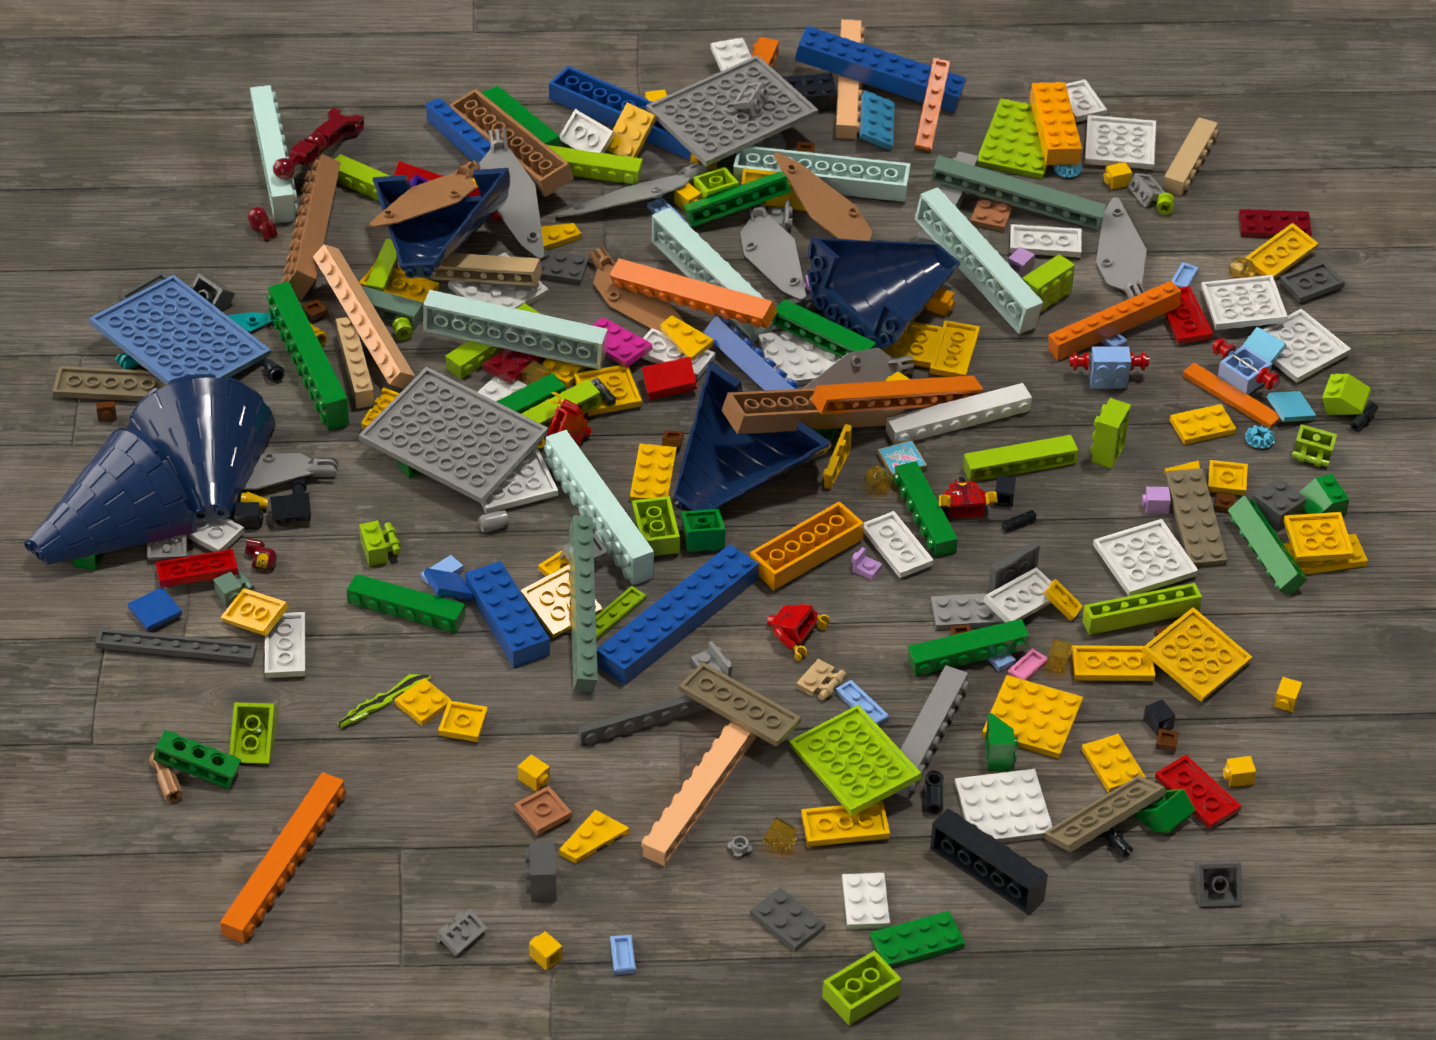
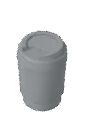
[478,510,509,533]

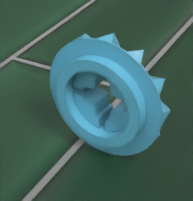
[1054,162,1082,178]
[1245,425,1275,449]

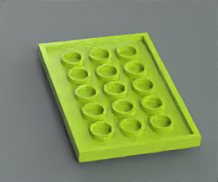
[978,99,1048,179]
[789,705,922,816]

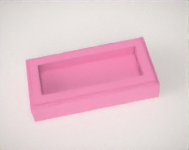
[1008,648,1048,681]

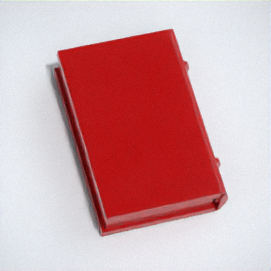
[642,357,698,400]

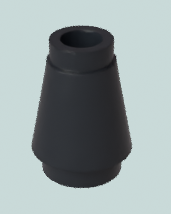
[262,359,284,382]

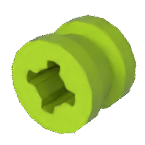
[1157,193,1174,215]
[392,317,413,340]

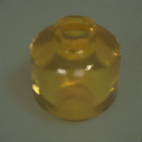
[1229,257,1256,279]
[864,465,892,493]

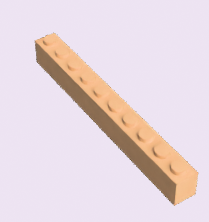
[836,20,864,139]
[313,244,415,389]
[641,721,757,866]

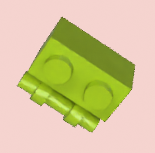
[1291,424,1337,468]
[359,520,401,567]

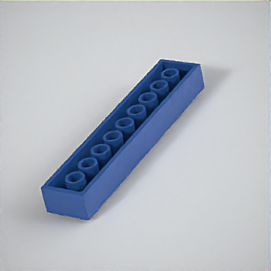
[795,26,967,113]
[549,66,692,160]
[597,544,759,685]

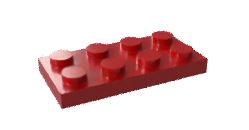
[1164,286,1213,344]
[155,549,239,588]
[1155,755,1241,829]

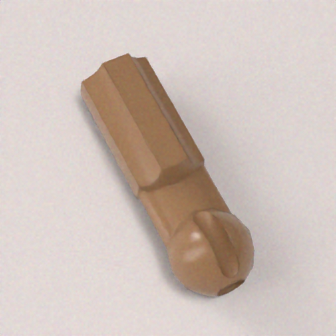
[149,751,183,803]

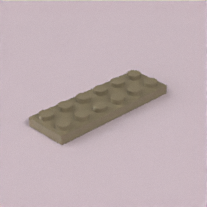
[52,366,165,401]
[1165,468,1227,567]
[679,662,801,747]
[1044,775,1166,852]

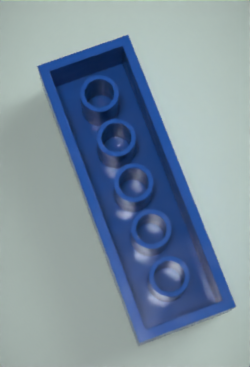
[465,561,550,667]

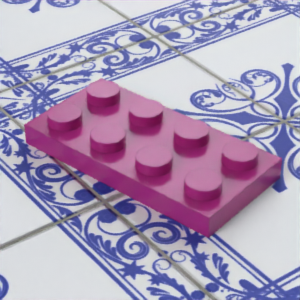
[592,317,653,368]

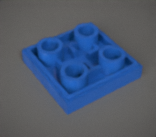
[423,568,473,601]
[127,587,182,632]

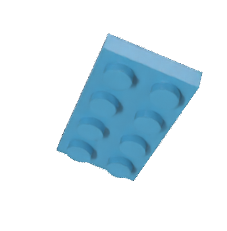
[860,90,894,151]

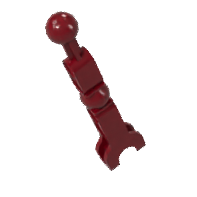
[273,108,365,180]

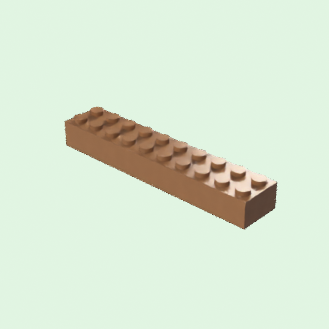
[449,89,574,197]
[281,154,341,301]
[722,388,904,434]

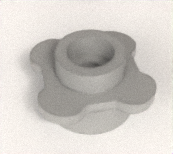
[728,836,752,857]

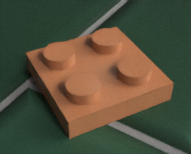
[970,198,1013,232]
[514,786,572,836]

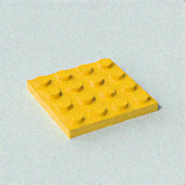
[1141,607,1252,702]
[982,675,1083,759]

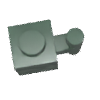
[214,572,255,607]

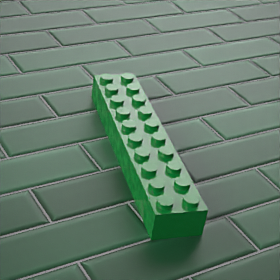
[266,281,350,431]

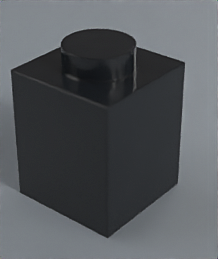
[994,476,1016,507]
[235,502,264,529]
[1143,699,1176,735]

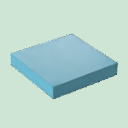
[1242,327,1287,364]
[1267,391,1316,422]

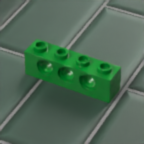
[153,730,241,790]

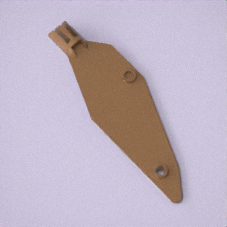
[774,152,872,241]
[369,161,480,227]
[588,246,685,332]

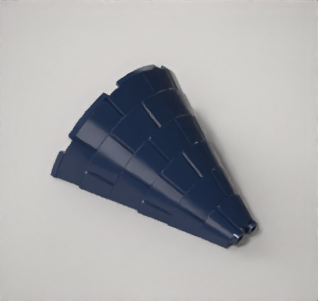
[372,168,511,278]
[807,237,960,349]
[673,361,831,511]
[126,374,276,521]
[24,427,198,565]

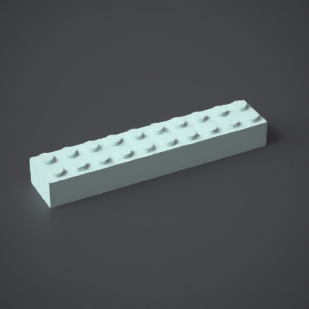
[250,85,298,224]
[733,146,910,202]
[915,187,1043,334]
[652,207,772,342]
[423,290,607,370]
[544,430,654,586]

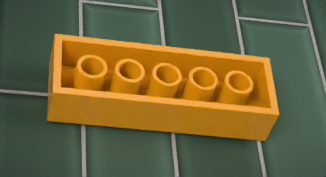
[1030,82,1082,165]
[750,501,864,590]

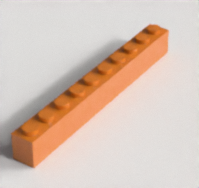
[609,258,777,329]
[811,375,984,414]
[220,772,346,944]

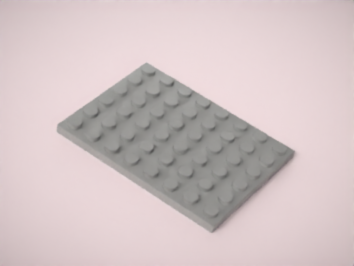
[646,55,818,167]
[359,367,548,503]

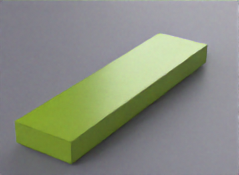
[366,239,398,292]
[596,586,646,642]

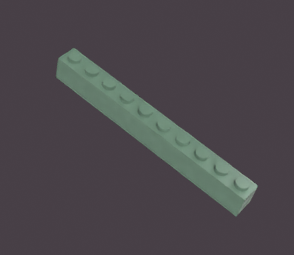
[931,155,1106,230]
[569,515,598,693]

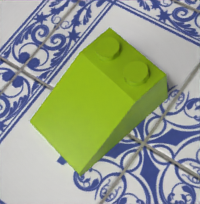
[229,702,279,764]

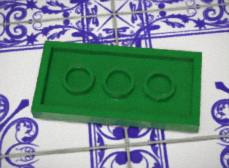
[870,911,965,968]

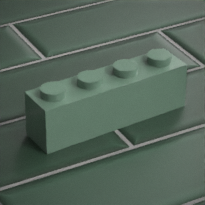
[361,286,423,329]

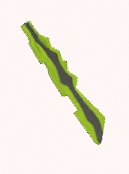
[337,674,431,729]

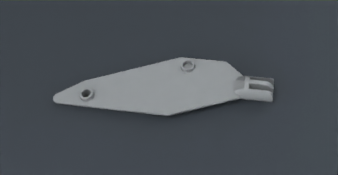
[479,128,545,259]
[556,163,708,217]
[1096,197,1147,299]
[740,201,806,300]
[802,348,914,389]
[244,453,339,490]

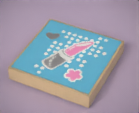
[877,440,927,479]

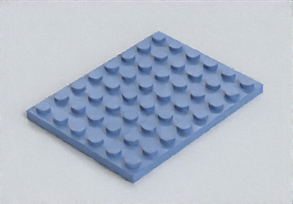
[89,275,271,385]

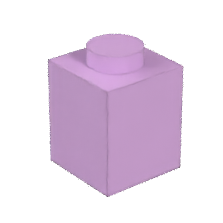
[1008,247,1035,279]
[1142,487,1171,514]

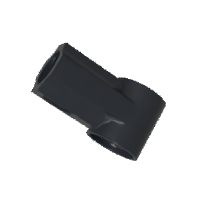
[924,770,944,814]

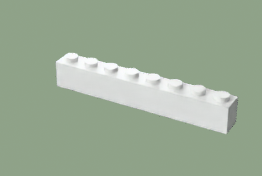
[886,383,1032,445]

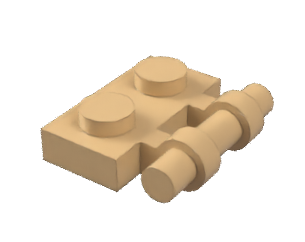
[796,659,847,700]

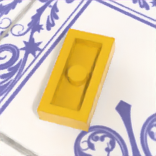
[1043,579,1083,621]

